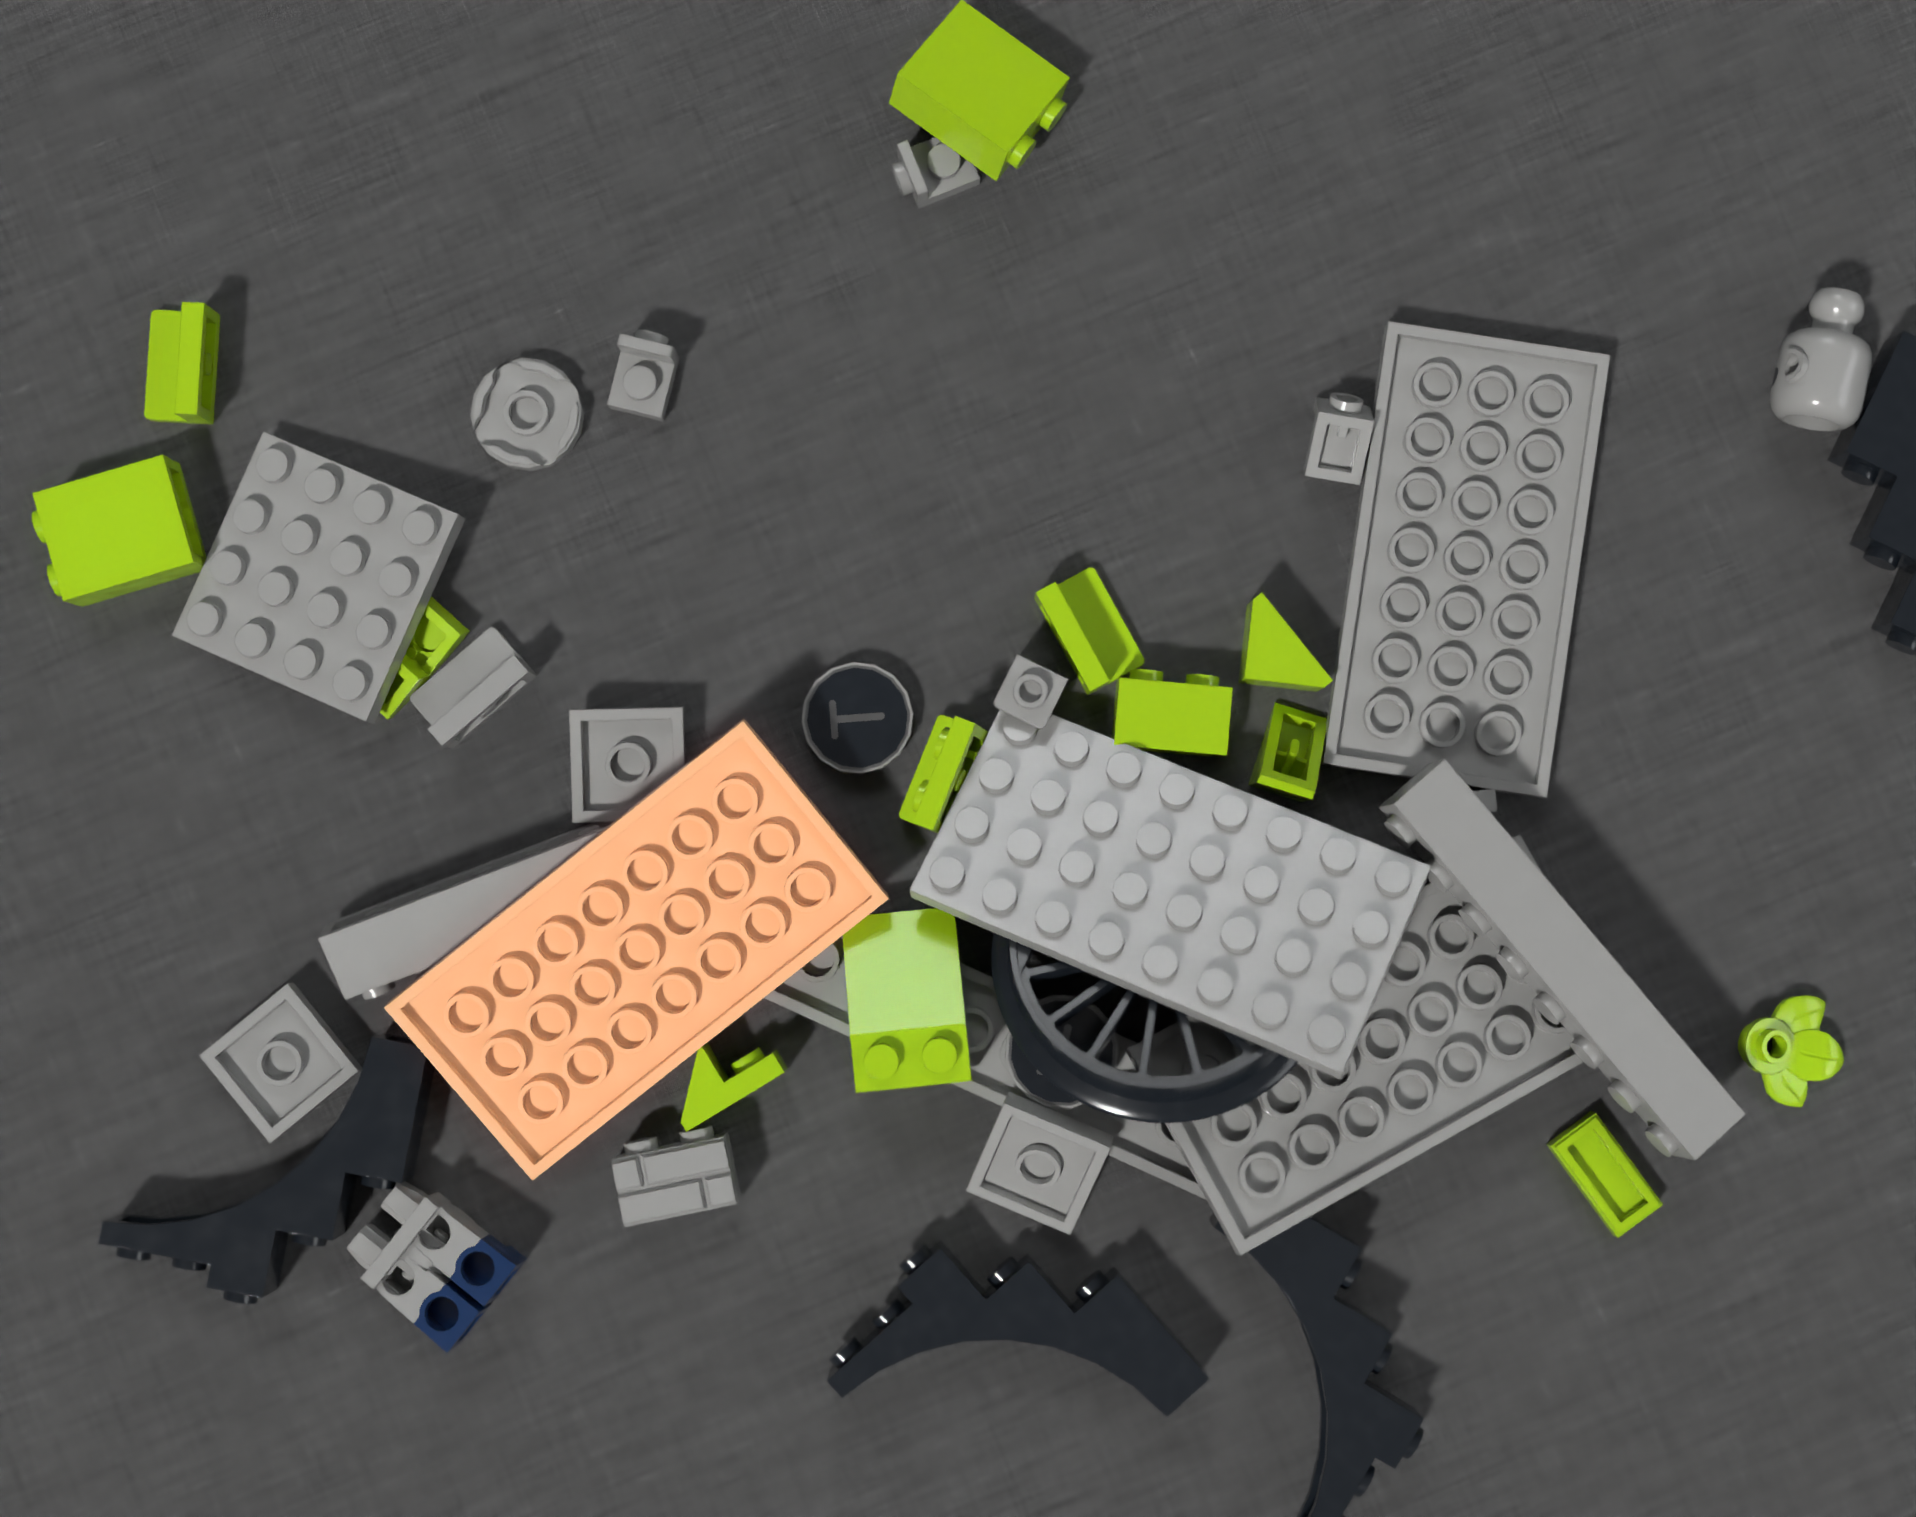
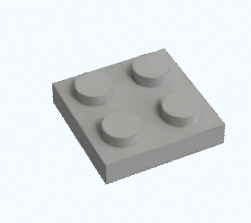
[569,706,685,823]
[199,983,362,1143]
[966,1091,1114,1235]

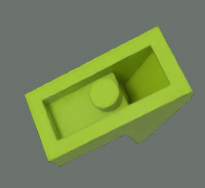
[681,1043,788,1132]

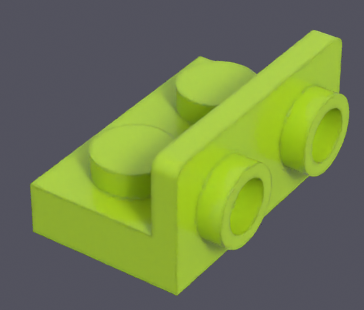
[899,715,988,833]

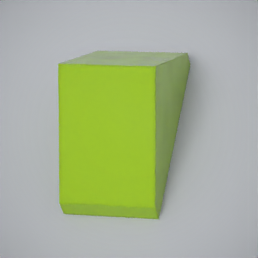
[1238,592,1333,692]
[1248,702,1327,802]

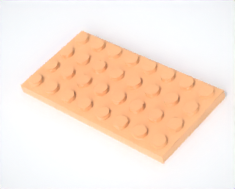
[384,718,889,1181]

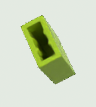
[889,0,1070,182]
[31,454,207,607]

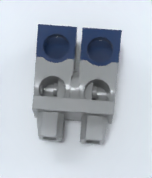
[347,1181,528,1353]

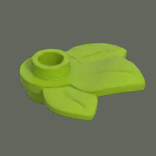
[1738,995,1844,1107]

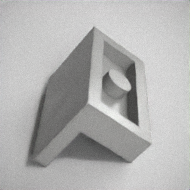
[410,627,537,749]

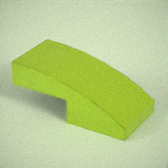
[380,596,470,720]

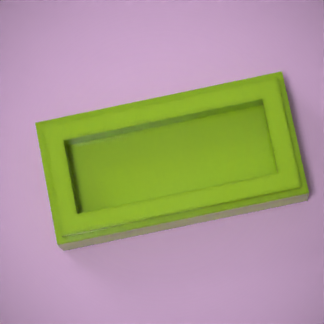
[1546,1111,1663,1238]

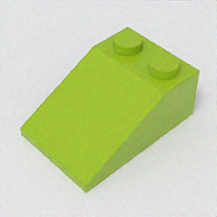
[842,908,972,1093]

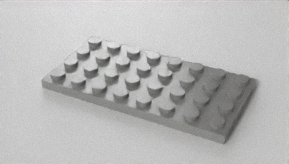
[1321,321,1610,798]
[910,710,1431,1080]
[1125,834,1583,1256]

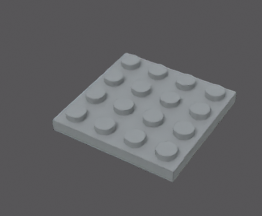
[172,432,465,724]

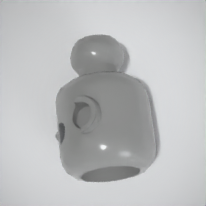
[1770,288,1872,431]

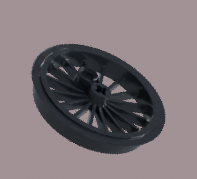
[992,933,1298,1123]

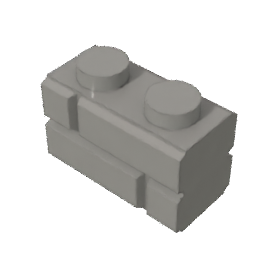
[611,1125,741,1227]

